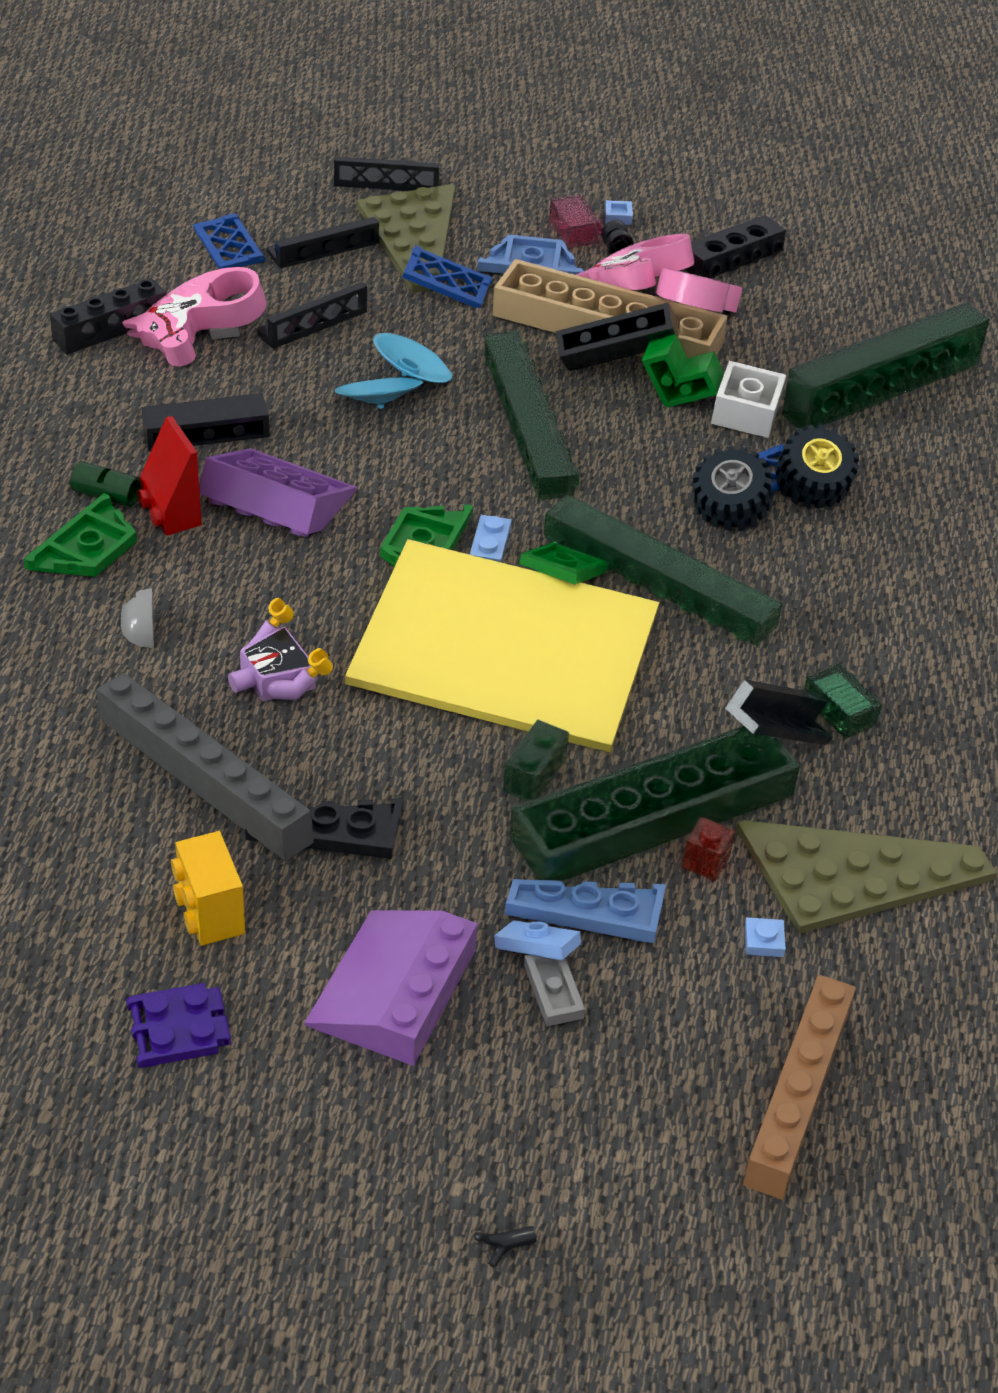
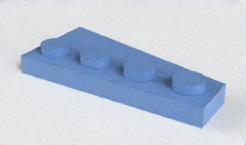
[505,879,666,944]

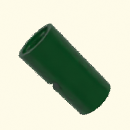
[70,461,141,507]

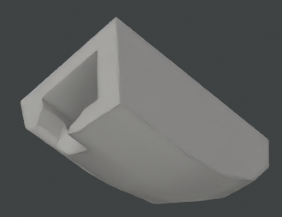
[121,588,154,648]

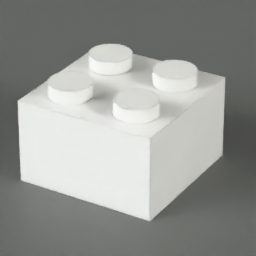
[711,361,786,438]

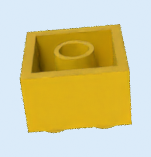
[171,831,245,946]

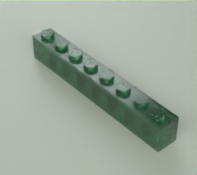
[484,331,579,501]
[544,494,782,646]

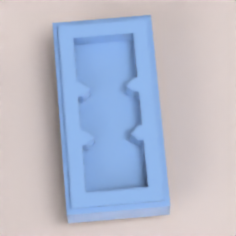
[494,920,581,960]

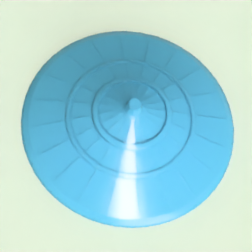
[373,333,452,383]
[334,377,423,409]

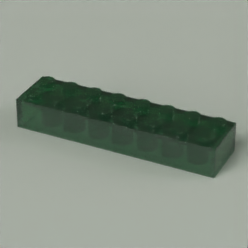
[781,302,990,430]
[509,726,800,881]

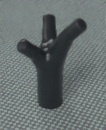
[474,1226,537,1267]

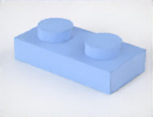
[470,515,512,563]

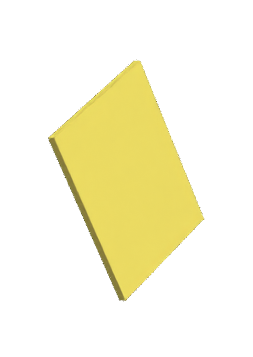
[345,539,659,752]

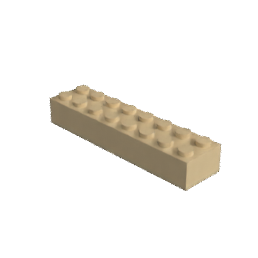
[492,259,727,358]

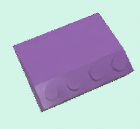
[199,448,358,537]
[304,910,478,1066]

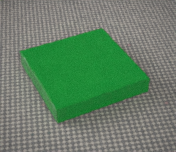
[519,542,608,585]

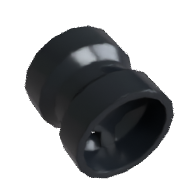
[601,220,634,254]

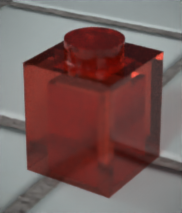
[682,817,735,882]

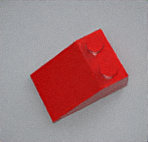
[137,416,202,536]

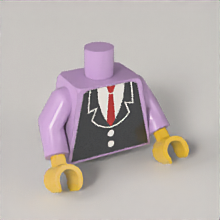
[228,598,333,701]

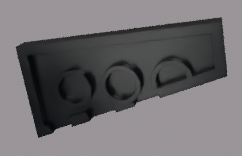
[245,798,404,859]

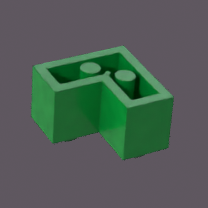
[642,334,725,407]

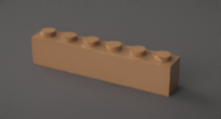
[743,974,856,1200]

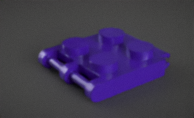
[126,983,231,1068]

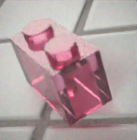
[549,194,602,248]

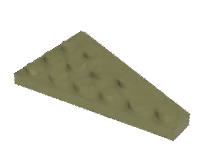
[357,184,455,293]
[736,820,997,934]

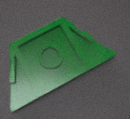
[24,493,137,577]
[380,505,473,568]

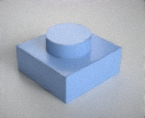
[605,200,633,225]
[745,917,786,957]

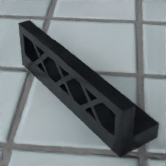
[334,156,440,191]
[267,217,379,269]
[257,282,367,349]
[725,679,833,745]

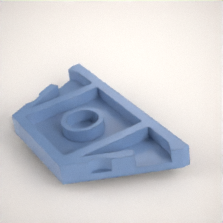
[477,235,583,275]

